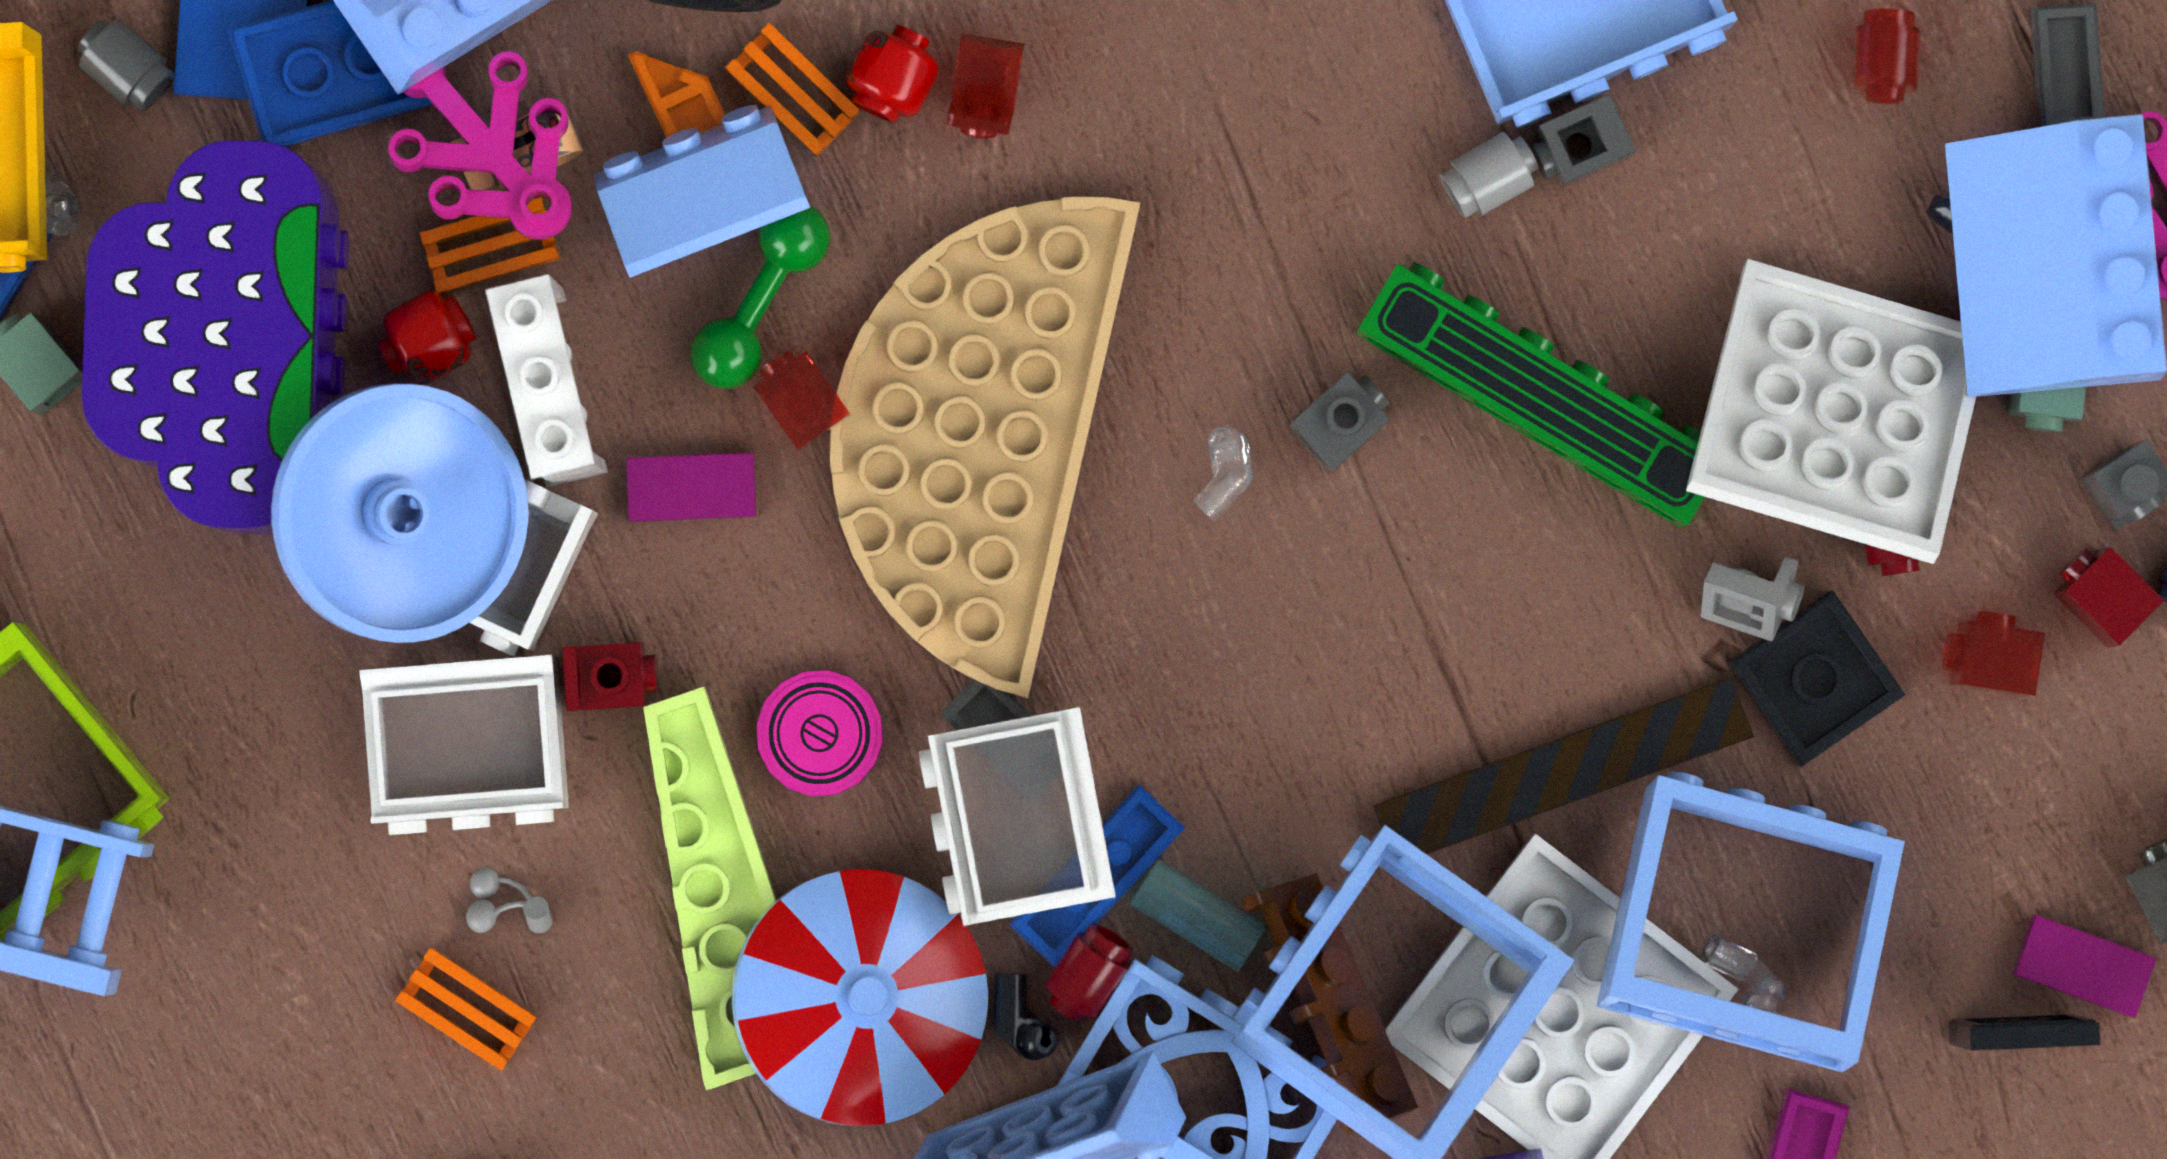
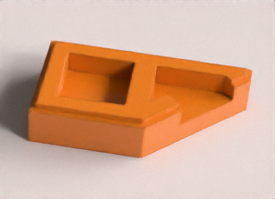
[628,51,725,138]

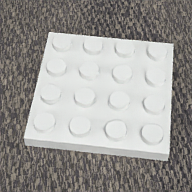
[1686,259,1976,564]
[1384,833,1738,1159]

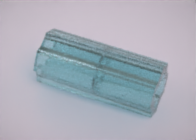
[1130,859,1266,972]

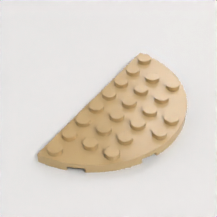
[830,197,1140,699]

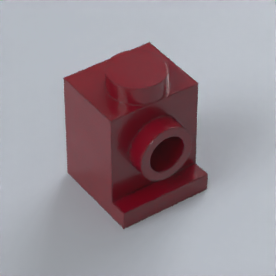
[562,642,659,712]

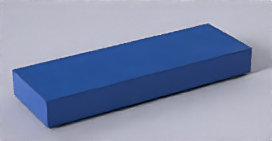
[1009,784,1185,967]

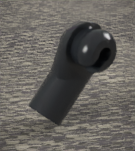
[994,973,1058,1061]

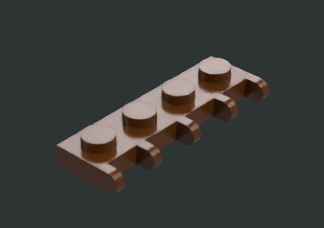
[1241,873,1419,1137]

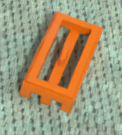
[725,23,861,158]
[419,197,561,295]
[395,947,538,1071]

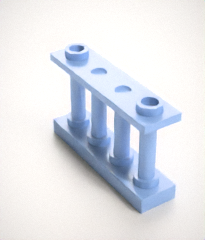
[0,805,155,996]

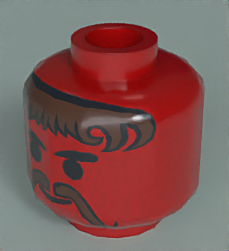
[845,24,939,124]
[378,290,477,384]

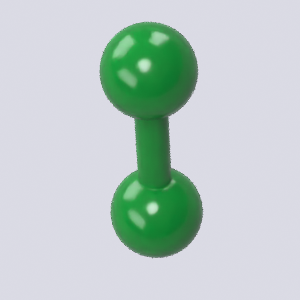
[690,205,830,389]

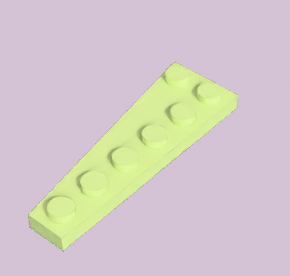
[643,687,777,1091]

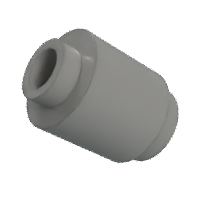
[1440,131,1539,219]

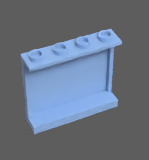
[1445,0,1738,129]

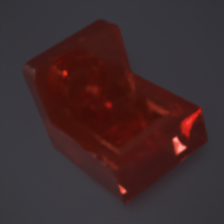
[946,33,1025,139]
[754,350,851,451]

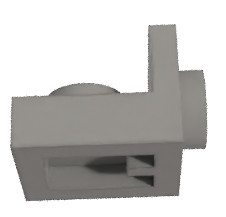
[1701,556,1804,642]

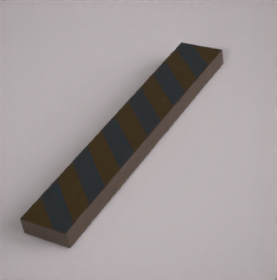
[1372,677,1754,854]

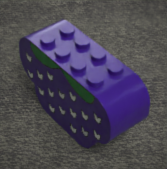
[82,140,349,534]

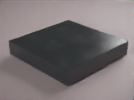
[1727,590,1906,767]
[1949,1014,2101,1051]

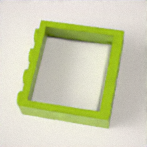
[0,622,170,939]

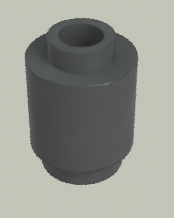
[77,19,175,112]

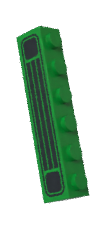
[1355,262,1705,529]

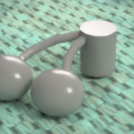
[466,867,552,933]

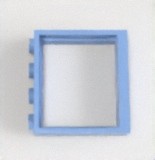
[1596,772,1905,1073]
[1231,825,1575,1159]

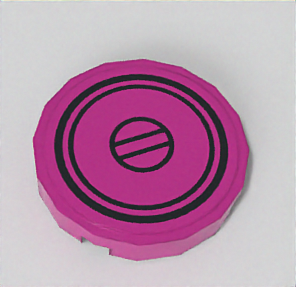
[756,670,883,796]

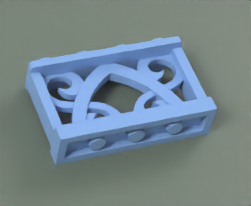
[1055,955,1337,1159]

